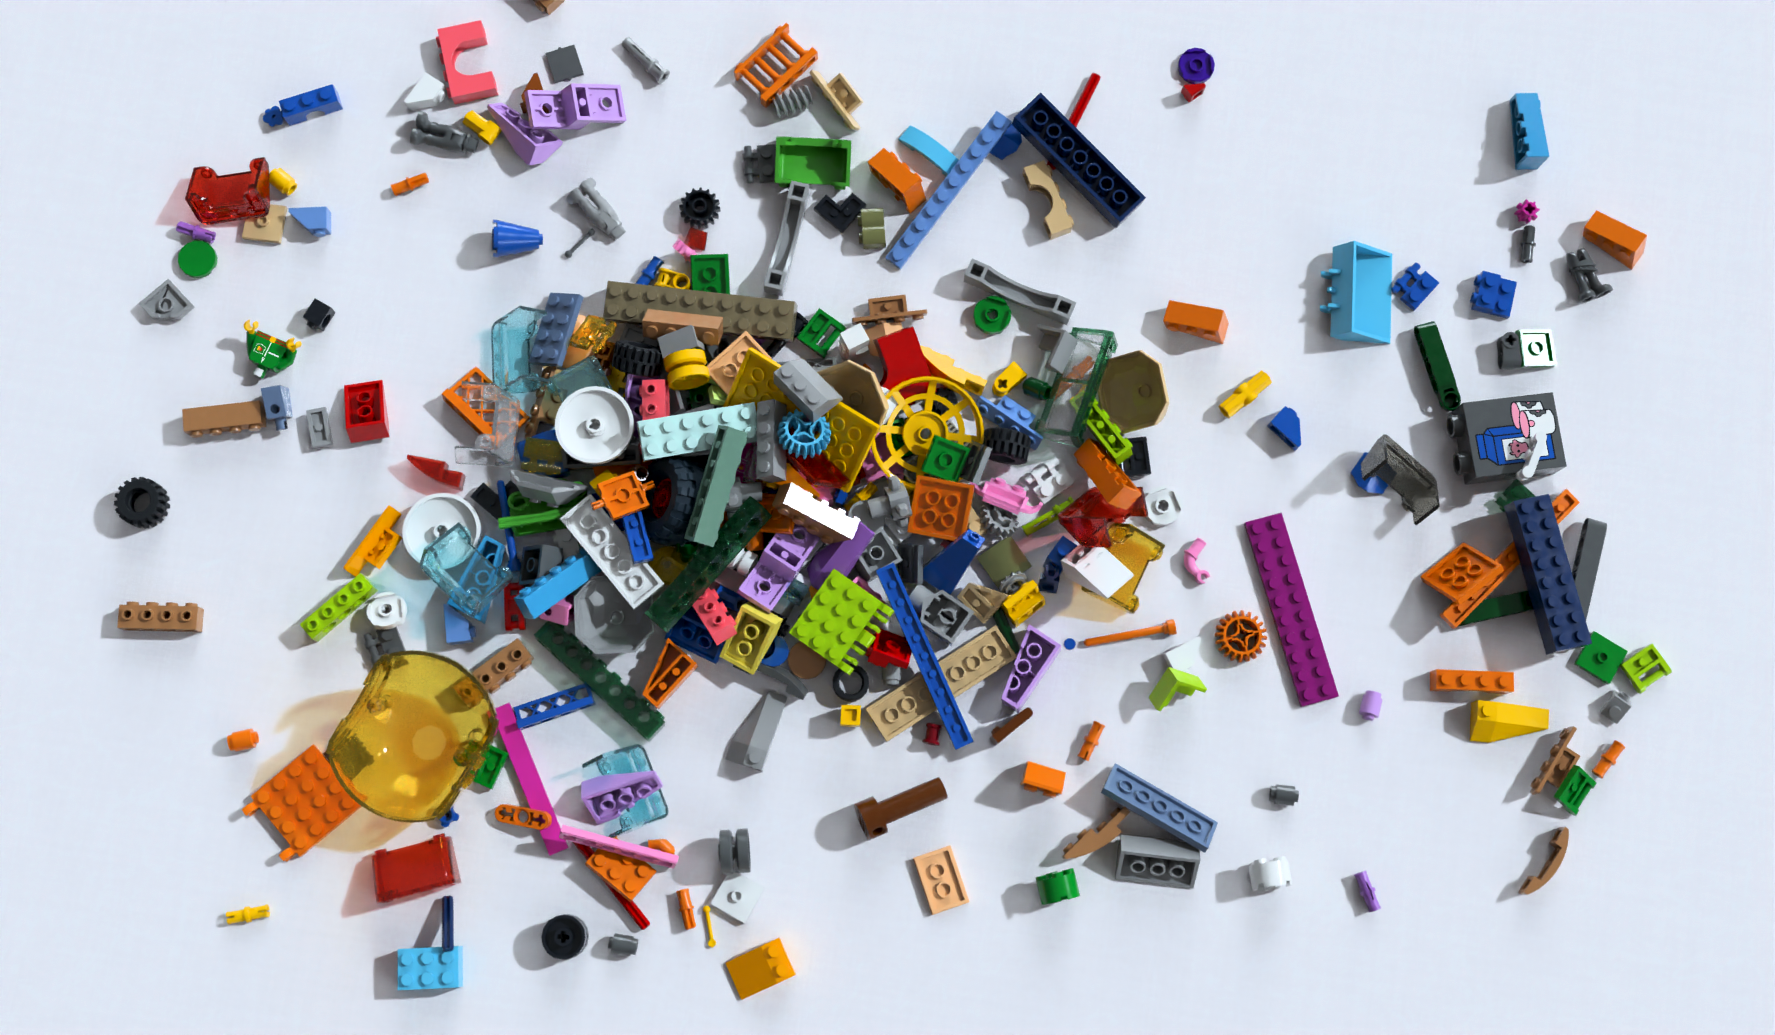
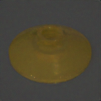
[648,546,687,585]

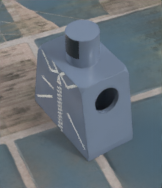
[261,385,293,431]

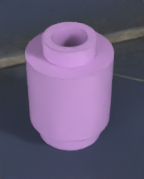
[1359,690,1382,721]

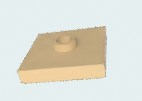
[242,202,287,244]

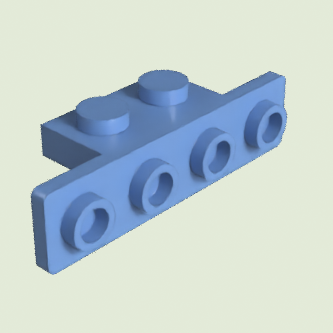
[976,395,1043,450]

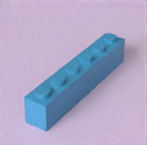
[514,547,602,619]

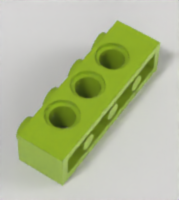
[300,573,378,642]

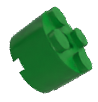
[1035,868,1080,905]

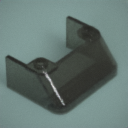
[1361,434,1440,526]

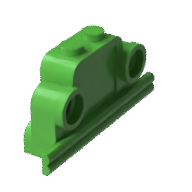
[498,478,588,537]

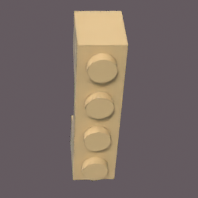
[1022,160,1074,240]

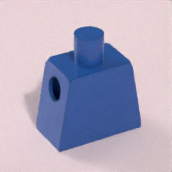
[1043,536,1077,576]

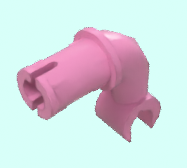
[672,239,698,263]
[1184,538,1210,584]

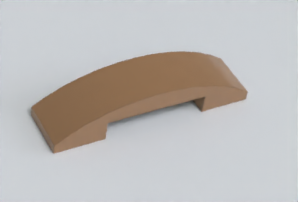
[1518,827,1569,895]

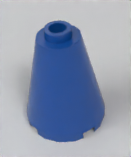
[492,219,543,257]

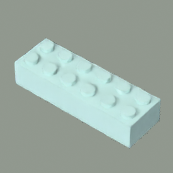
[637,402,757,461]

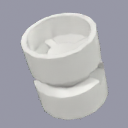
[723,543,759,578]

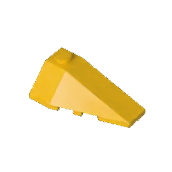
[1469,700,1549,743]

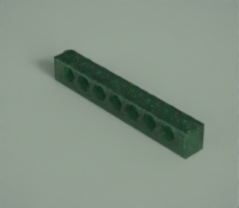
[645,496,772,633]
[534,621,665,742]

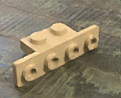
[809,70,864,131]

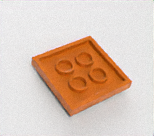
[907,475,975,541]
[1420,542,1504,605]

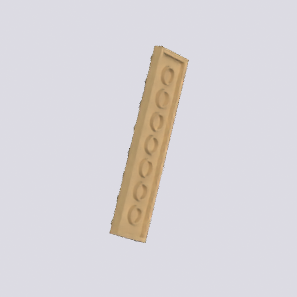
[866,625,1017,742]

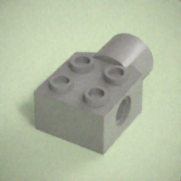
[909,584,974,646]

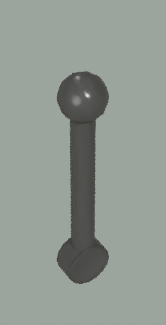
[565,228,595,258]

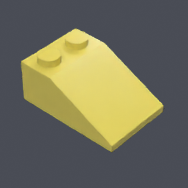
[719,601,783,675]

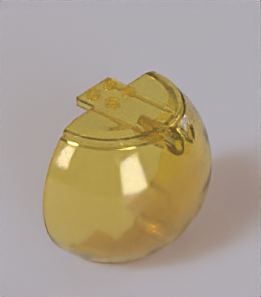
[326,650,500,823]

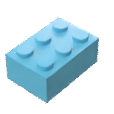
[398,946,463,990]

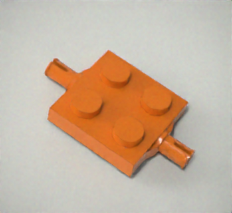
[591,471,655,521]

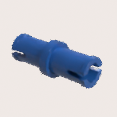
[635,256,664,285]

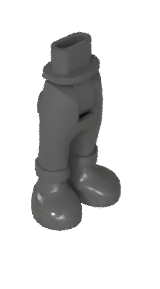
[410,111,479,153]

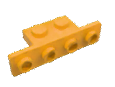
[343,505,402,577]

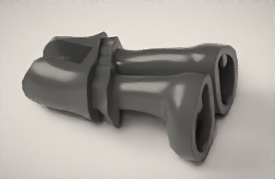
[1566,248,1613,303]

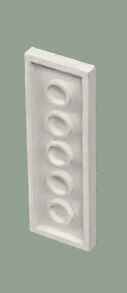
[560,494,665,609]

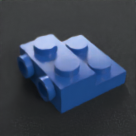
[1470,271,1517,319]

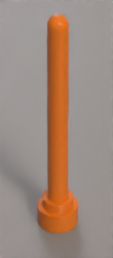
[1084,619,1177,647]

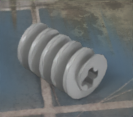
[772,85,813,118]

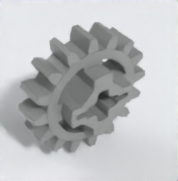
[978,502,1019,539]

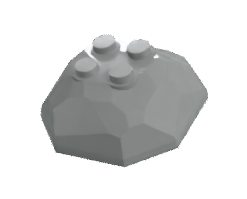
[574,576,654,655]

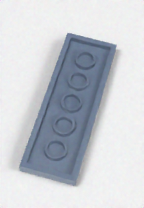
[1101,763,1218,853]

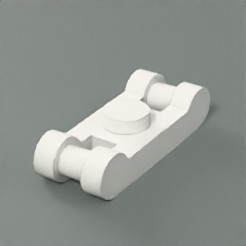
[1516,431,1547,481]

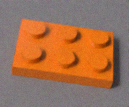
[585,834,657,903]

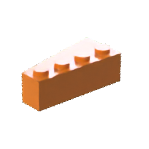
[1074,438,1142,510]

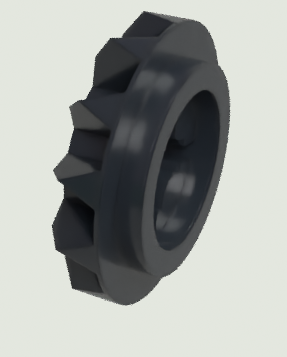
[932,387,958,416]

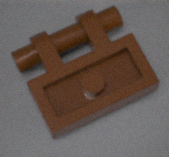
[591,339,615,377]

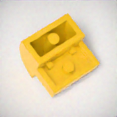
[1001,580,1046,628]

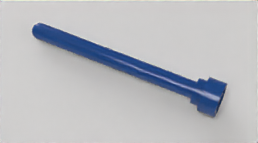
[497,480,521,573]

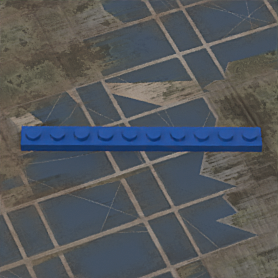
[876,563,974,750]

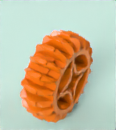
[1214,610,1267,663]

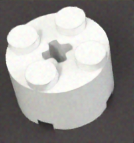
[1249,856,1292,891]

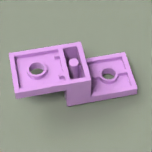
[524,83,626,129]
[737,524,821,614]

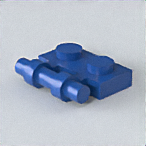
[1391,262,1439,311]

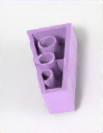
[1001,624,1061,713]

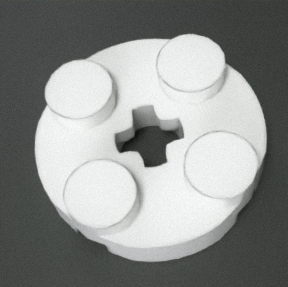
[1143,487,1182,526]
[367,592,407,630]

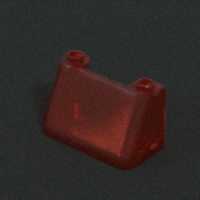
[185,157,270,225]
[371,833,461,903]

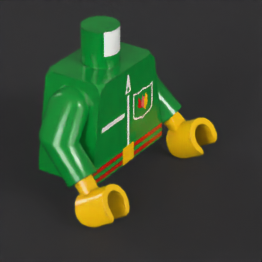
[244,320,302,379]

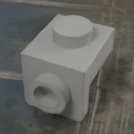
[1600,690,1632,724]

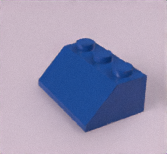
[664,598,726,664]

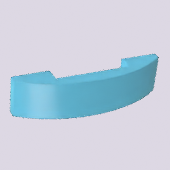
[899,125,959,177]

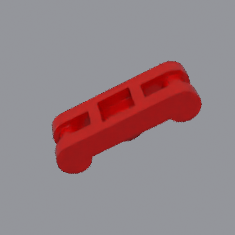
[504,581,526,631]

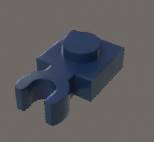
[1038,565,1060,594]

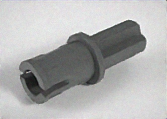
[1520,225,1536,263]

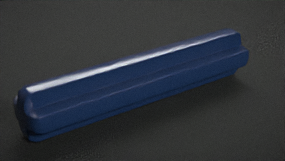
[442,895,454,952]

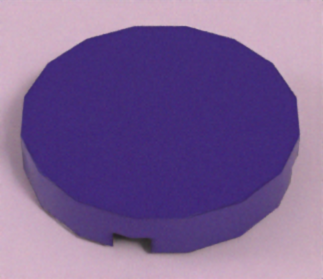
[1178,48,1215,84]

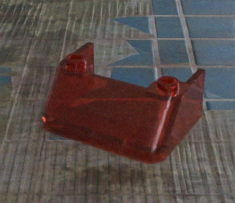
[1058,487,1148,548]

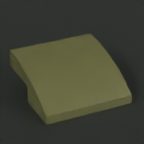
[977,537,1032,589]

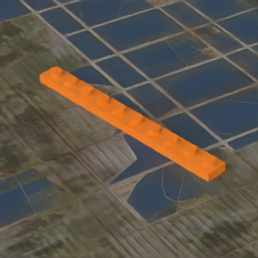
[1440,489,1580,629]

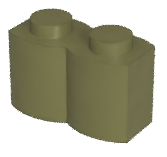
[857,208,886,249]

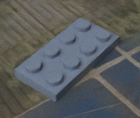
[528,293,584,367]

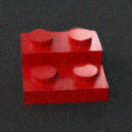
[865,628,911,669]

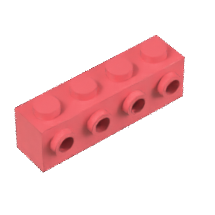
[639,379,670,455]
[678,571,737,645]

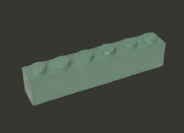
[684,425,748,547]

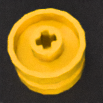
[663,349,710,390]

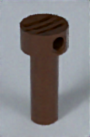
[854,777,948,840]

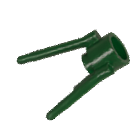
[676,542,700,565]

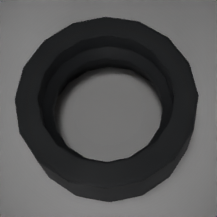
[832,664,869,702]

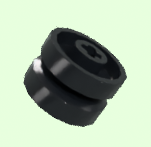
[541,914,589,960]

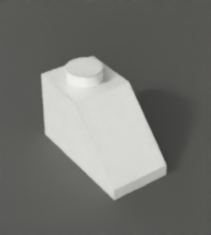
[404,73,447,110]
[1163,636,1201,673]

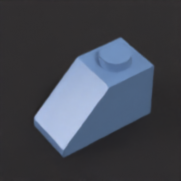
[289,206,331,237]
[443,604,476,645]

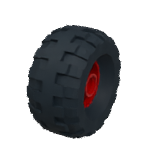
[641,456,705,546]

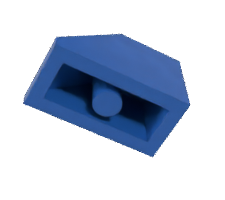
[1267,406,1301,451]

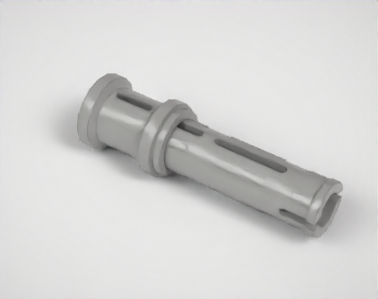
[622,37,670,84]

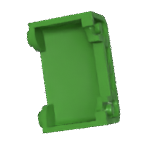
[775,136,851,190]

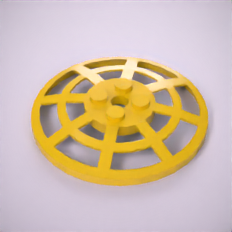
[871,376,984,490]

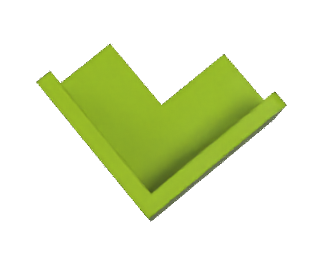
[1148,667,1207,711]

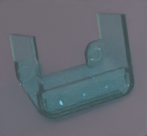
[491,306,550,394]
[582,744,668,838]

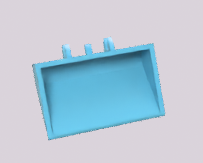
[1320,241,1392,344]

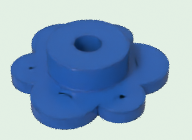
[263,106,283,127]

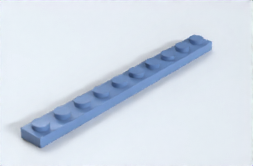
[885,111,1012,270]

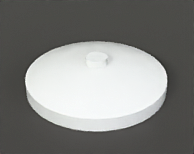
[555,386,634,465]
[403,493,482,570]

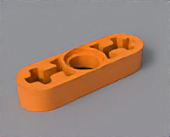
[495,804,552,830]

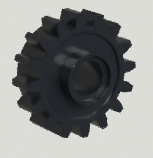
[679,187,721,229]

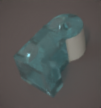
[784,573,811,606]

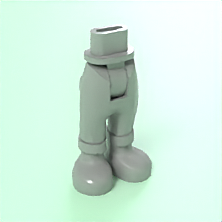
[566,178,626,240]

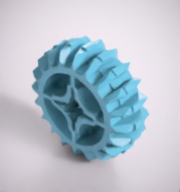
[777,409,831,460]

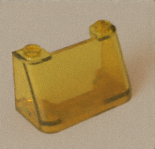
[1081,523,1165,614]

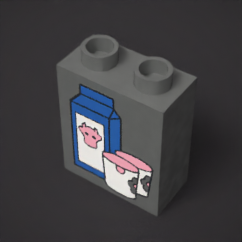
[1446,392,1567,485]

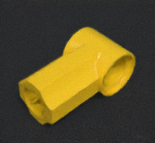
[462,110,502,145]

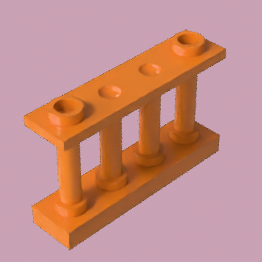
[734,23,818,108]

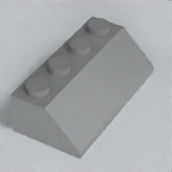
[1115,835,1200,889]

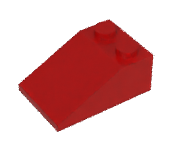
[344,380,390,443]

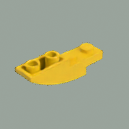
[920,345,987,396]

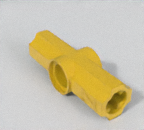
[1218,370,1272,418]

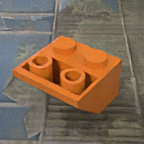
[1020,761,1066,798]

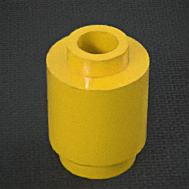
[268,168,297,195]

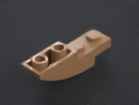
[1062,807,1130,859]

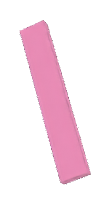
[559,825,679,869]

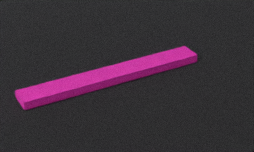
[491,703,569,856]

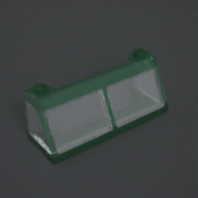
[1035,327,1118,448]

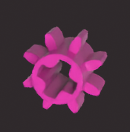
[1514,199,1540,224]

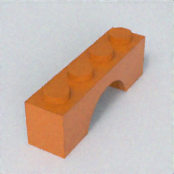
[1430,669,1514,694]

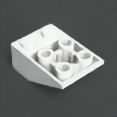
[1061,538,1134,599]

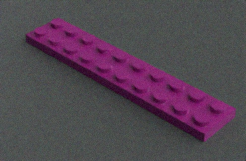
[1244,512,1339,707]

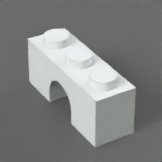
[839,323,870,362]

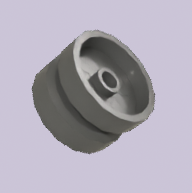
[718,828,751,874]

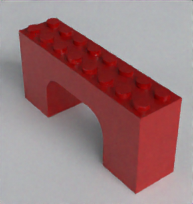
[873,327,937,406]

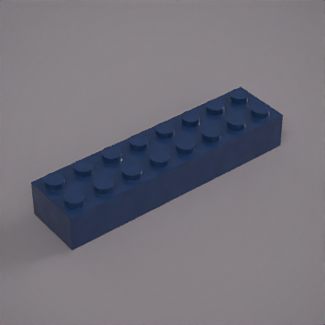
[1012,92,1146,228]
[1504,494,1592,655]

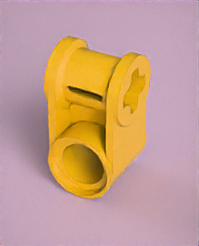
[654,268,692,290]
[992,361,1027,397]

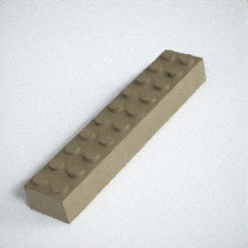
[603,281,798,342]

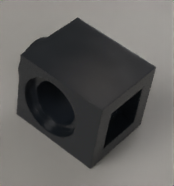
[303,298,336,331]

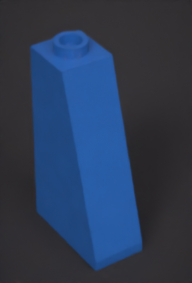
[923,529,985,595]

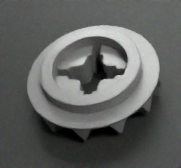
[999,571,1028,595]

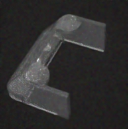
[454,381,520,467]

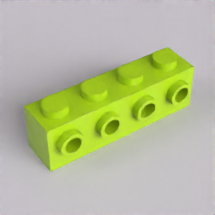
[1070,391,1133,465]

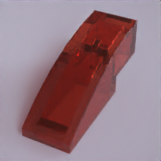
[407,454,466,491]

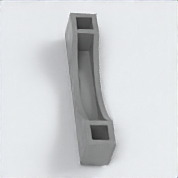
[764,180,810,296]
[963,258,1076,325]

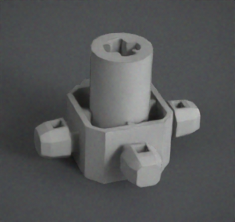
[725,474,762,521]
[867,475,912,528]

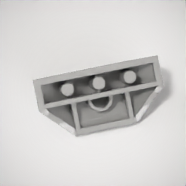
[509,469,588,508]

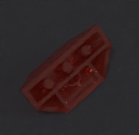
[786,428,851,488]

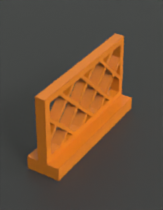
[442,367,530,451]

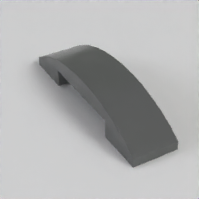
[733,663,808,700]

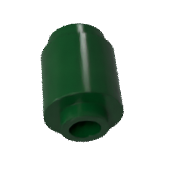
[1022,377,1052,400]

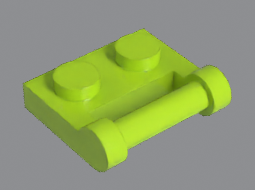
[1620,643,1672,694]

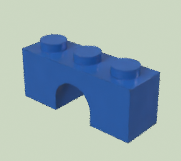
[279,84,343,126]

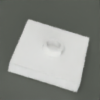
[710,871,764,923]

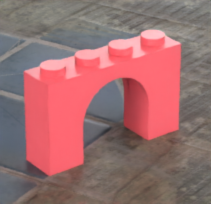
[436,20,498,104]

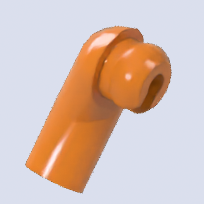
[648,839,675,855]

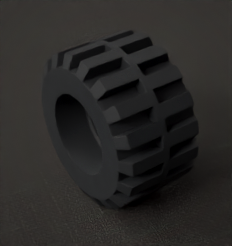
[611,340,662,377]
[983,427,1031,465]
[114,477,170,529]

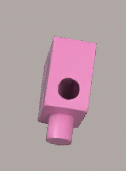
[539,594,575,626]

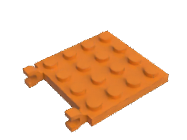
[242,744,364,862]

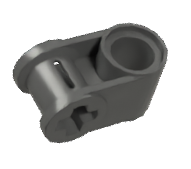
[1497,332,1522,369]

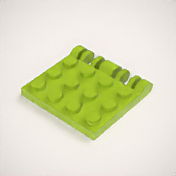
[789,568,894,675]

